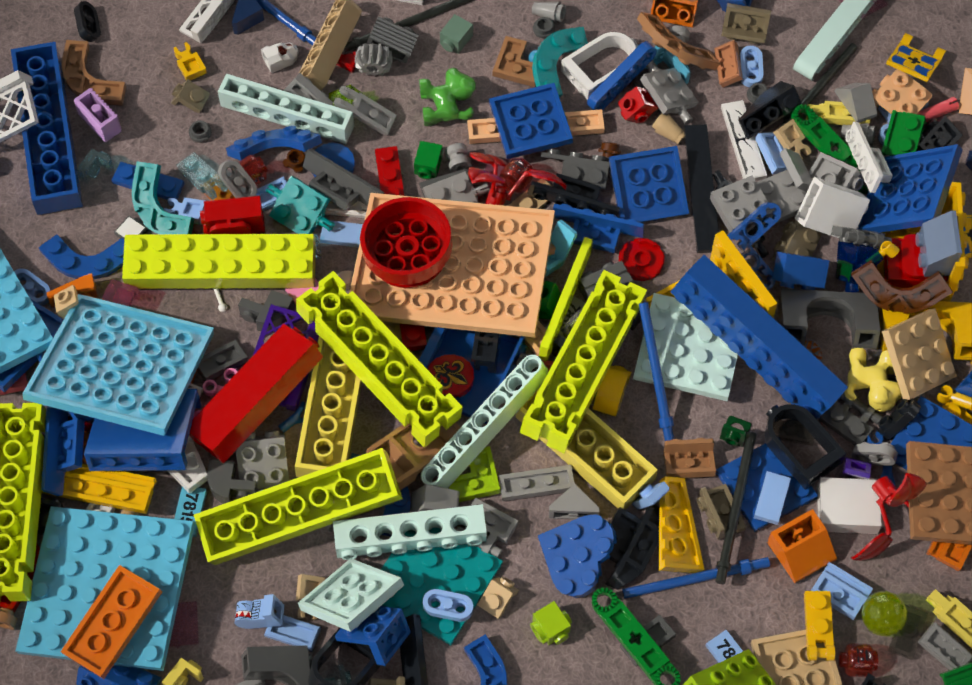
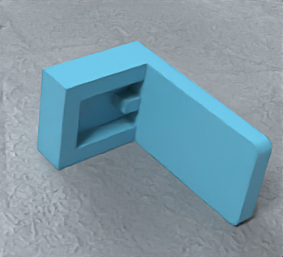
[645,46,690,84]
[545,220,577,276]

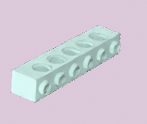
[218,74,354,144]
[333,504,487,560]

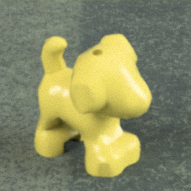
[844,348,902,412]

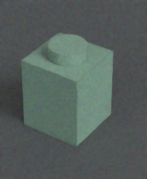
[440,14,473,54]

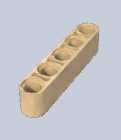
[299,0,362,91]

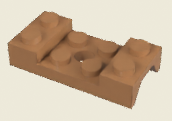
[366,410,471,490]

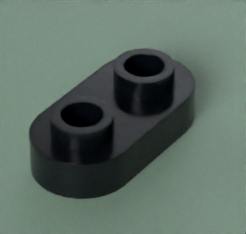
[74,1,101,42]
[878,398,921,439]

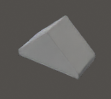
[835,83,877,122]
[410,484,460,512]
[549,484,599,519]

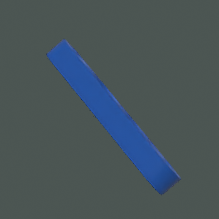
[587,41,657,110]

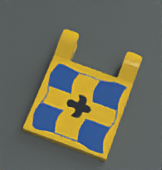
[886,33,946,82]

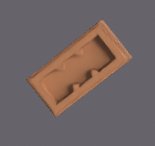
[714,40,743,87]

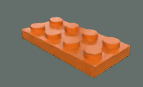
[60,565,162,679]

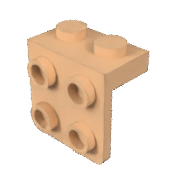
[872,69,932,114]

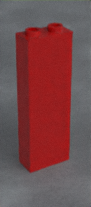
[189,324,323,464]

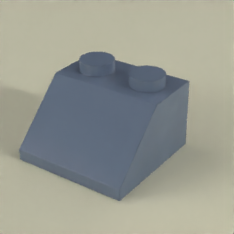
[916,211,962,277]

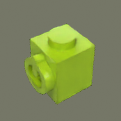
[530,601,572,645]

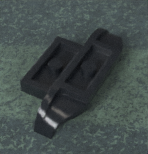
[605,504,659,590]

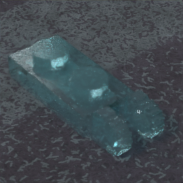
[176,152,228,200]

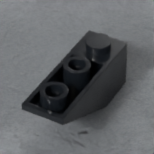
[738,81,802,139]

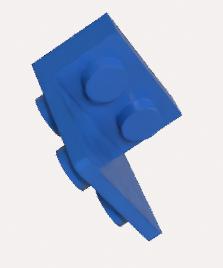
[335,606,411,666]

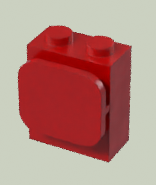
[200,196,265,234]
[883,234,949,288]

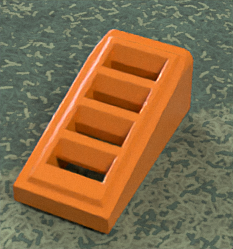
[47,273,98,307]

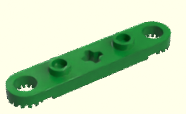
[791,104,869,194]
[591,587,681,685]

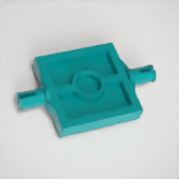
[266,176,335,234]

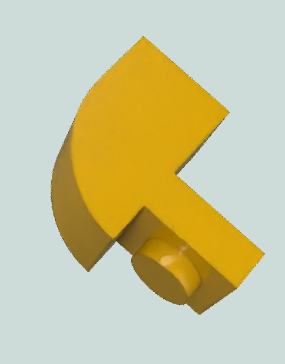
[593,366,632,417]

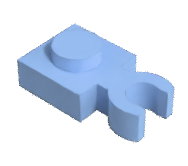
[164,197,205,225]

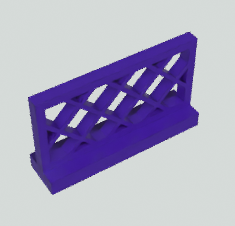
[253,304,319,412]

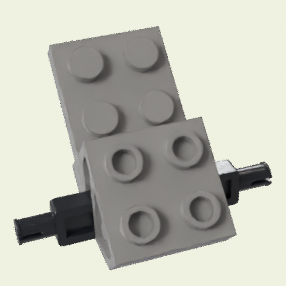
[710,170,806,258]

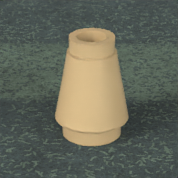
[652,113,684,144]

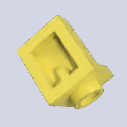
[162,658,204,685]

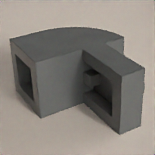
[238,290,295,331]
[207,459,258,504]

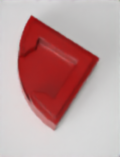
[336,51,356,73]

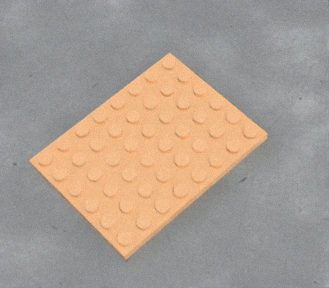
[349,193,555,337]

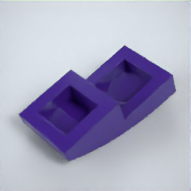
[843,457,871,480]

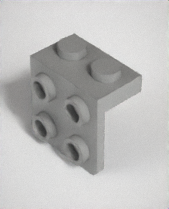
[236,430,289,489]

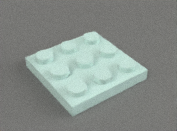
[298,559,404,632]

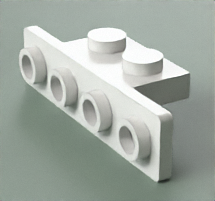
[846,122,893,193]

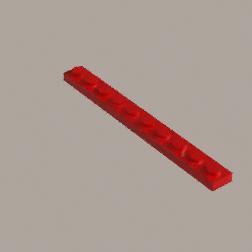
[375,146,427,351]

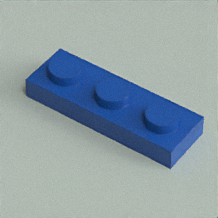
[112,162,185,200]

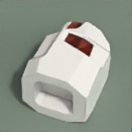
[261,43,299,73]

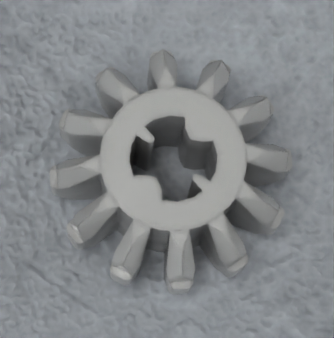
[355,42,393,76]

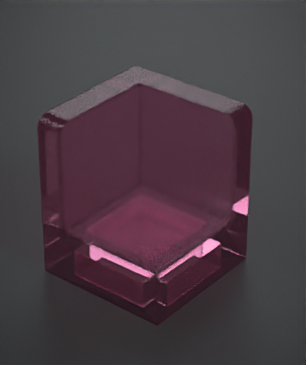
[102,279,140,307]

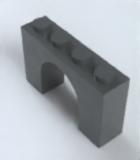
[778,288,881,349]
[241,645,312,685]

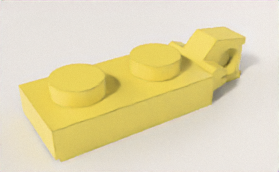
[806,101,870,125]
[926,589,972,648]

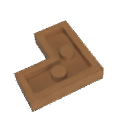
[492,36,536,87]

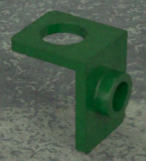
[720,415,751,447]

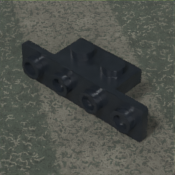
[527,173,620,216]

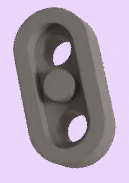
[218,160,257,198]
[851,442,898,465]

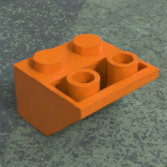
[651,0,699,28]
[767,509,837,583]

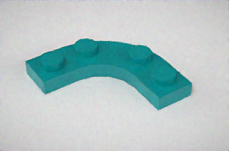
[532,27,588,97]
[132,161,195,234]

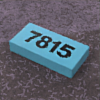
[174,487,207,537]

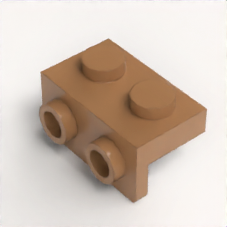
[663,438,716,478]

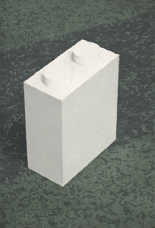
[795,177,870,238]
[817,477,885,534]

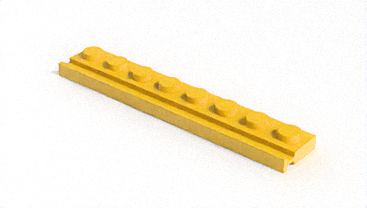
[42,463,157,514]

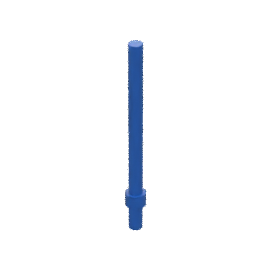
[256,0,316,46]
[639,302,674,441]
[622,557,770,599]

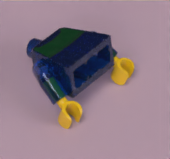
[836,241,899,293]

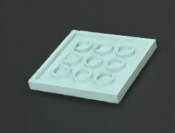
[633,293,738,401]

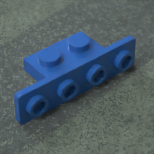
[553,204,644,253]
[41,406,85,496]
[76,665,162,685]

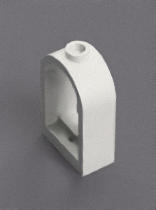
[561,32,638,100]

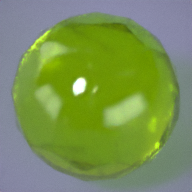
[862,591,907,636]

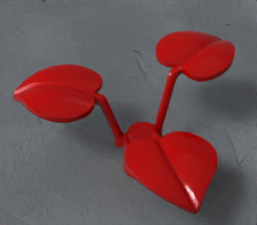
[468,152,567,206]
[851,473,927,561]

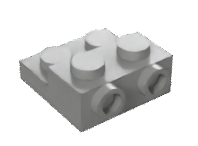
[805,152,864,193]

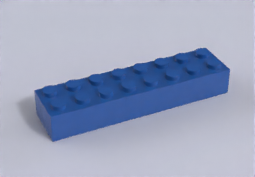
[11,42,83,215]
[670,255,848,419]

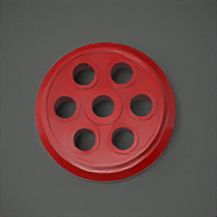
[360,197,452,288]

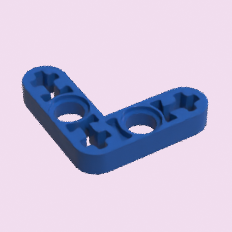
[727,202,781,290]

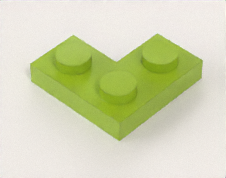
[449,446,501,502]

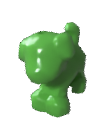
[419,68,476,126]

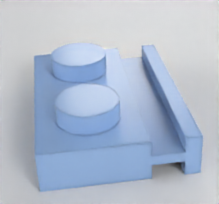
[811,562,873,620]

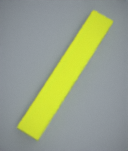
[539,237,593,361]

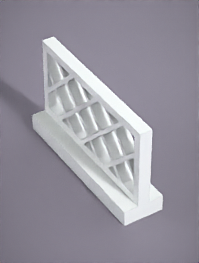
[0,70,39,142]

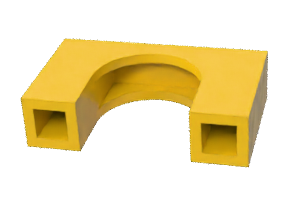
[878,301,972,360]

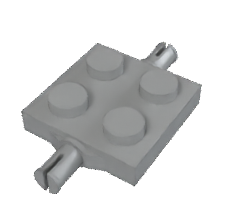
[640,60,699,125]
[422,171,490,203]

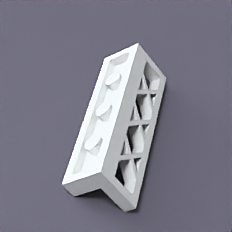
[179,0,235,43]

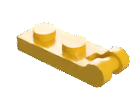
[804,591,835,661]

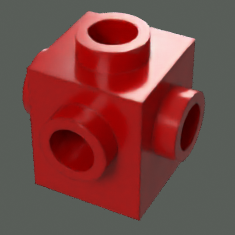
[618,86,658,123]

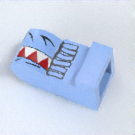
[234,594,284,629]

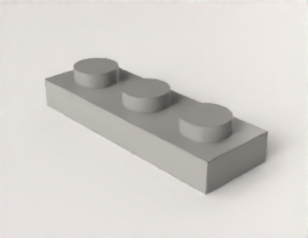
[498,465,575,501]

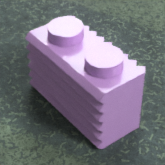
[74,88,122,142]

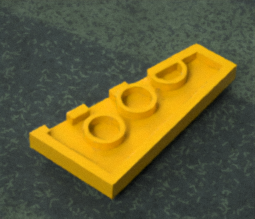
[659,476,705,573]

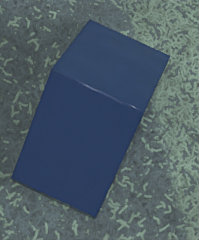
[232,0,264,35]

